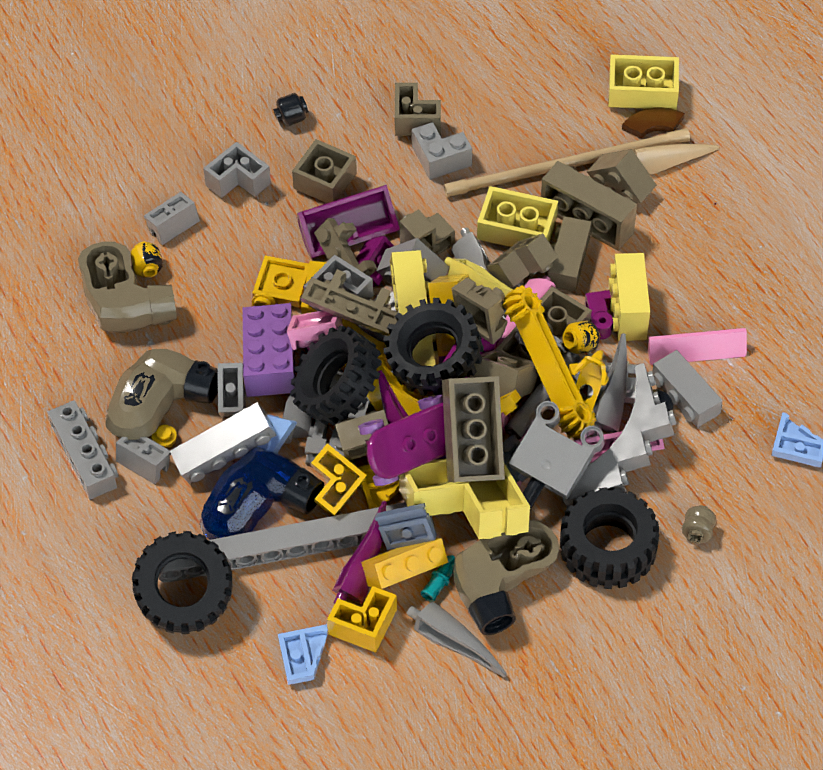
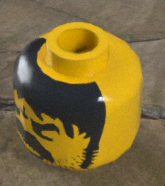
[130,241,163,278]
[563,321,600,354]

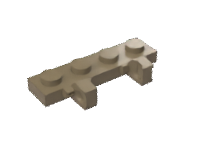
[314,218,377,299]
[301,269,401,336]

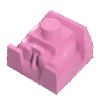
[287,310,343,351]

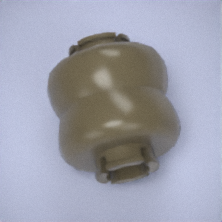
[682,505,717,544]

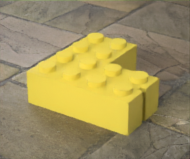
[399,458,530,539]

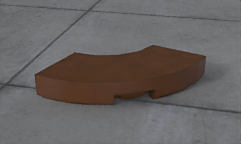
[622,108,685,139]

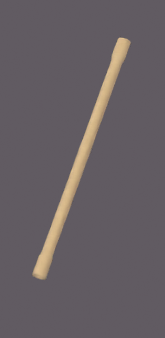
[444,128,690,197]

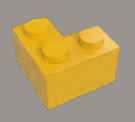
[311,443,367,516]
[327,586,397,653]

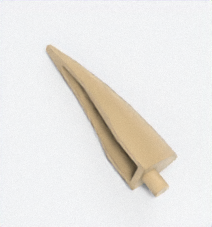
[633,144,719,175]

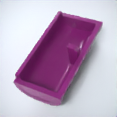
[297,185,400,258]

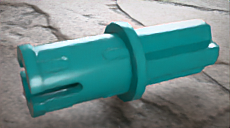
[420,555,455,602]

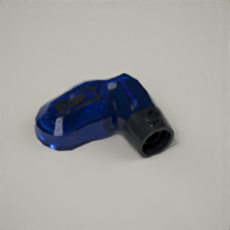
[199,447,325,540]

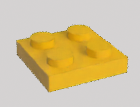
[252,255,309,307]

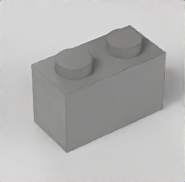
[218,363,246,418]

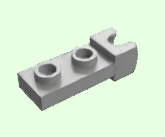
[305,418,328,465]

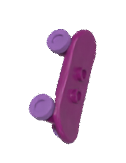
[358,394,446,486]

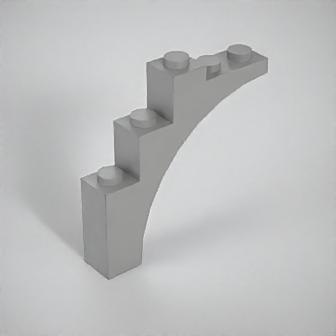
[563,363,677,507]

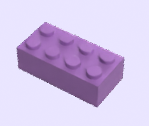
[243,303,296,397]

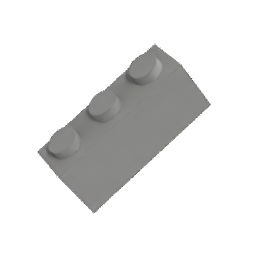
[652,350,723,428]

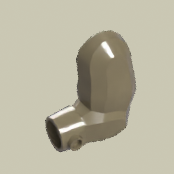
[78,242,177,333]

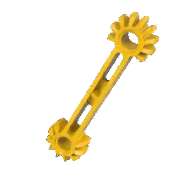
[502,285,596,440]

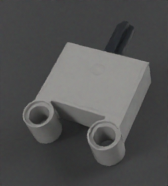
[509,401,605,510]

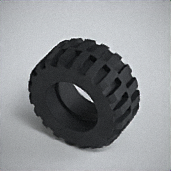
[560,487,659,589]
[132,531,233,634]

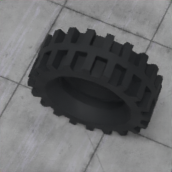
[383,298,484,396]
[290,326,382,426]

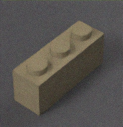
[545,216,592,292]

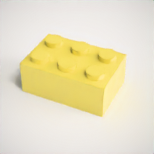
[608,55,679,110]
[477,186,558,247]
[608,253,650,341]

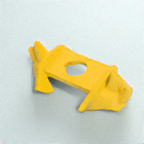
[569,350,609,417]

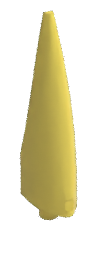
[444,257,514,302]

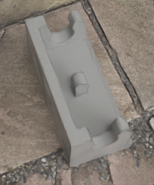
[144,192,200,245]
[116,437,171,484]

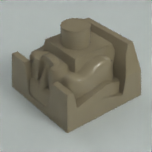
[452,278,508,344]

